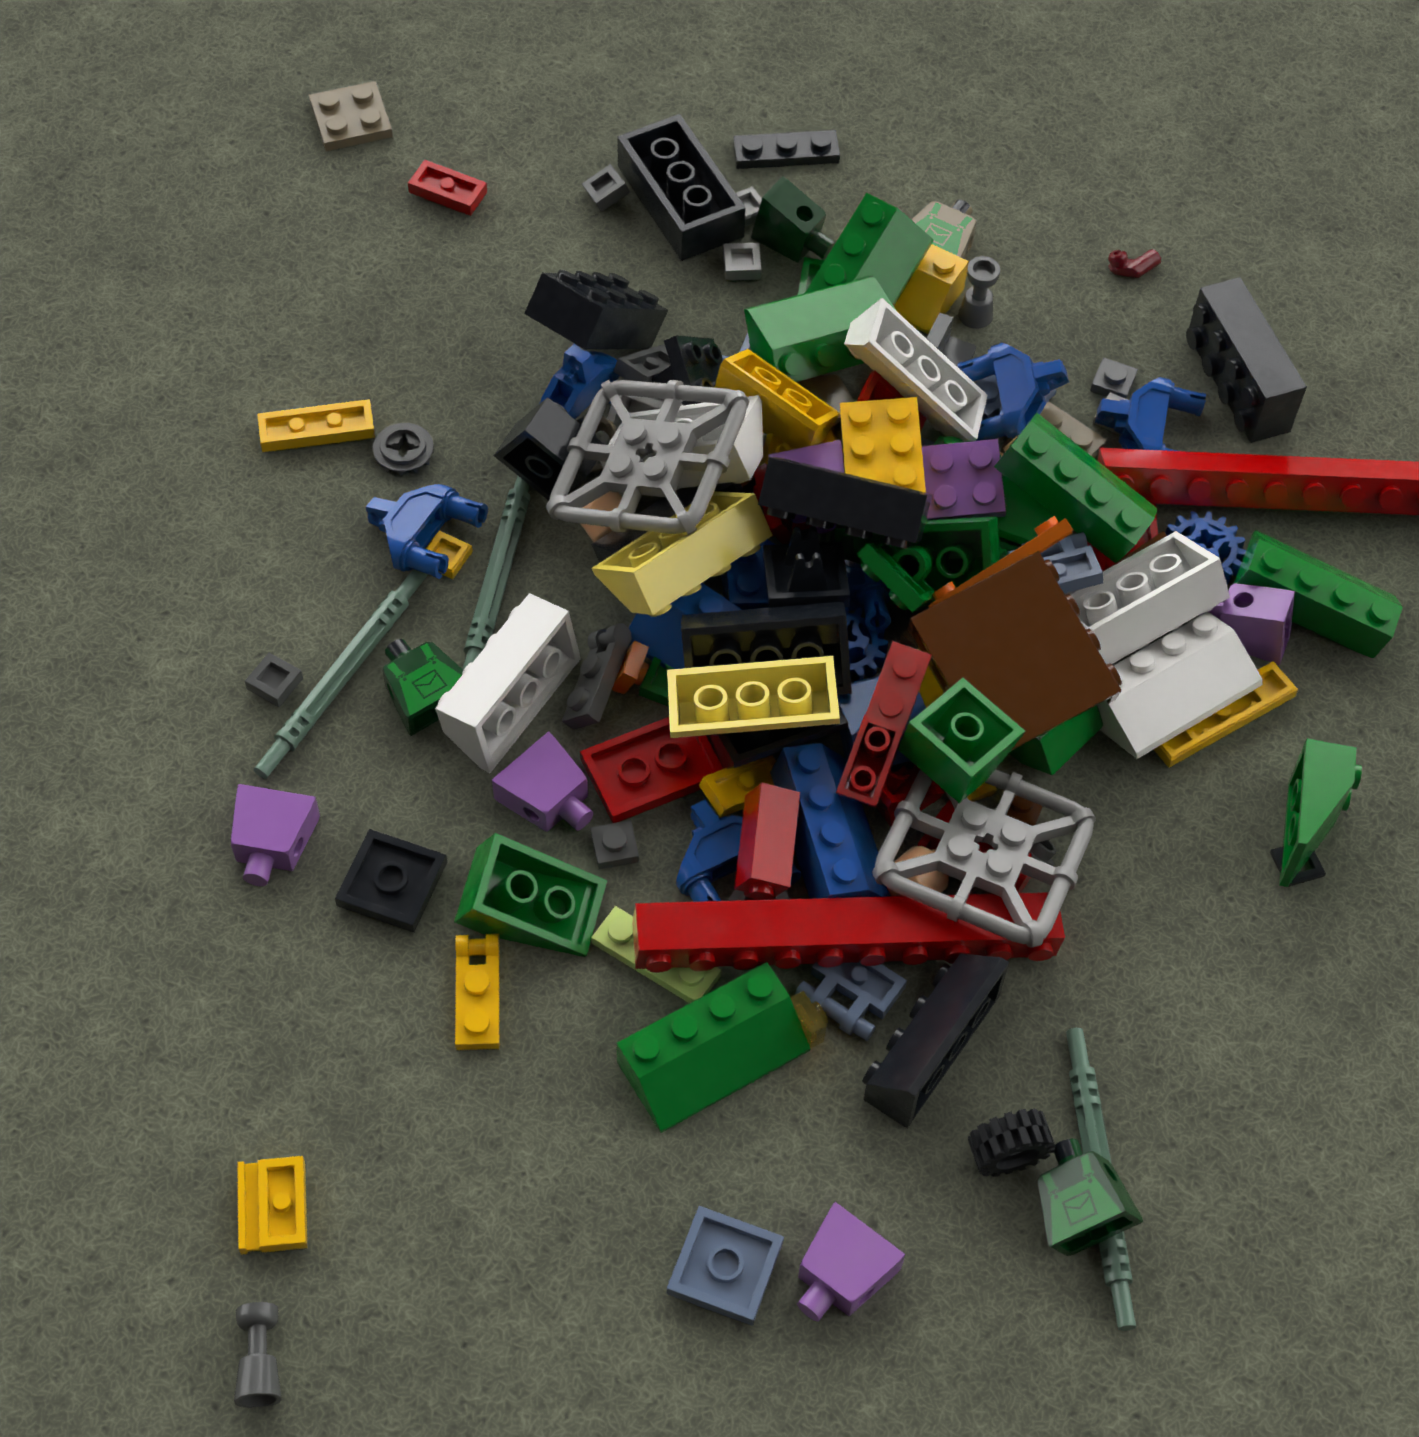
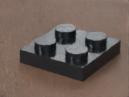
[335,829,447,933]

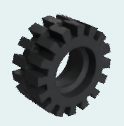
[968,1109,1056,1177]

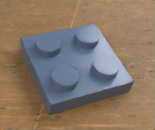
[667,1206,784,1326]

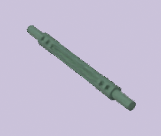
[462,475,531,670]
[254,569,428,779]
[1066,1028,1136,1331]

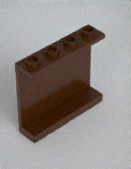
[907,551,1122,751]

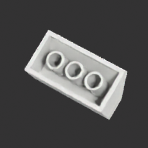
[844,298,988,442]
[600,395,763,495]
[1064,531,1230,665]
[435,593,581,773]
[1097,612,1263,759]

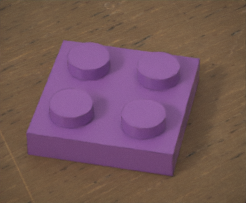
[922,439,1006,520]

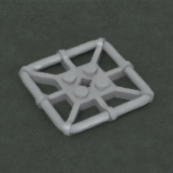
[546,379,749,535]
[872,769,1096,948]

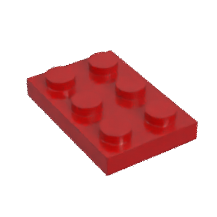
[580,717,724,823]

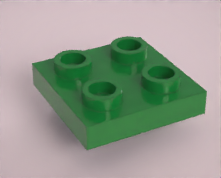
[857,538,935,613]

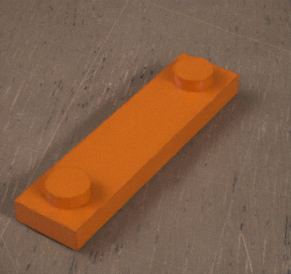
[928,516,1073,608]

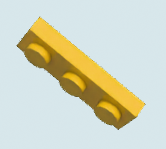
[257,399,375,452]

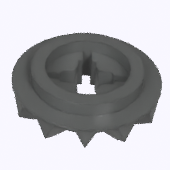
[373,423,434,476]

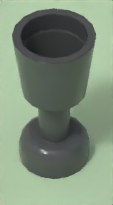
[958,256,1000,329]
[234,1302,282,1408]

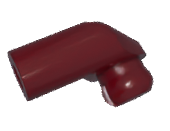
[1108,249,1161,278]

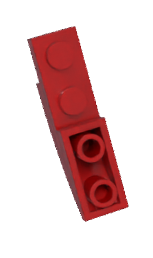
[836,641,932,808]

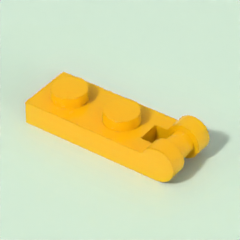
[455,934,500,1050]

